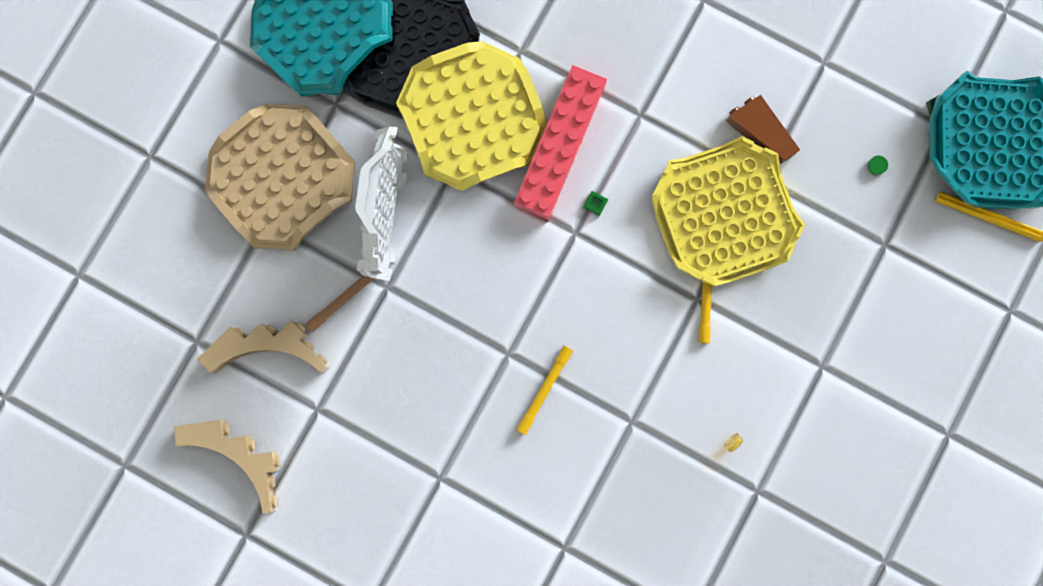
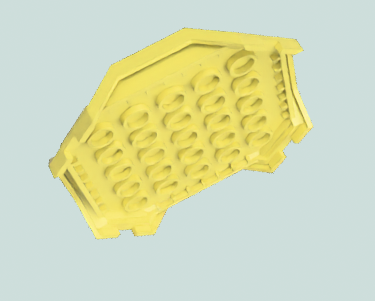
[396,41,547,192]
[651,136,805,287]

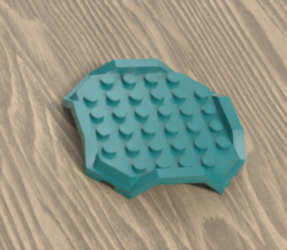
[250,0,393,97]
[929,71,1043,210]

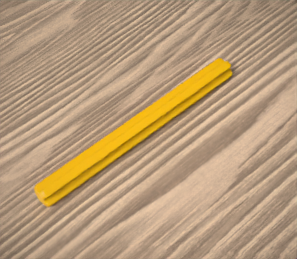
[935,192,1043,242]

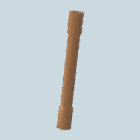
[305,276,376,332]

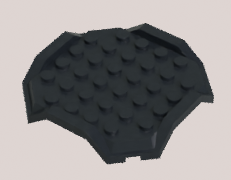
[343,0,480,119]

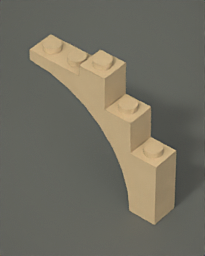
[197,321,329,374]
[174,420,281,514]

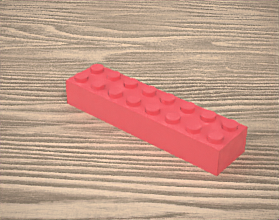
[514,65,607,221]

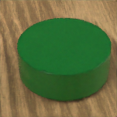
[867,155,888,175]

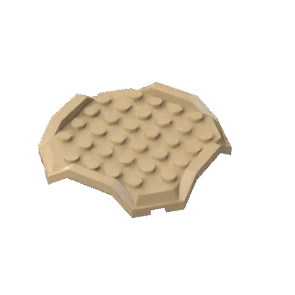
[205,103,355,251]

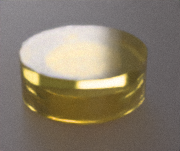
[724,433,743,452]

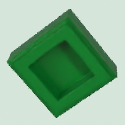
[583,191,608,217]

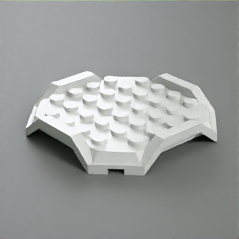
[355,126,407,281]

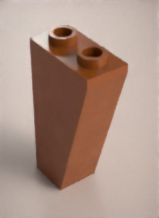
[726,95,800,165]

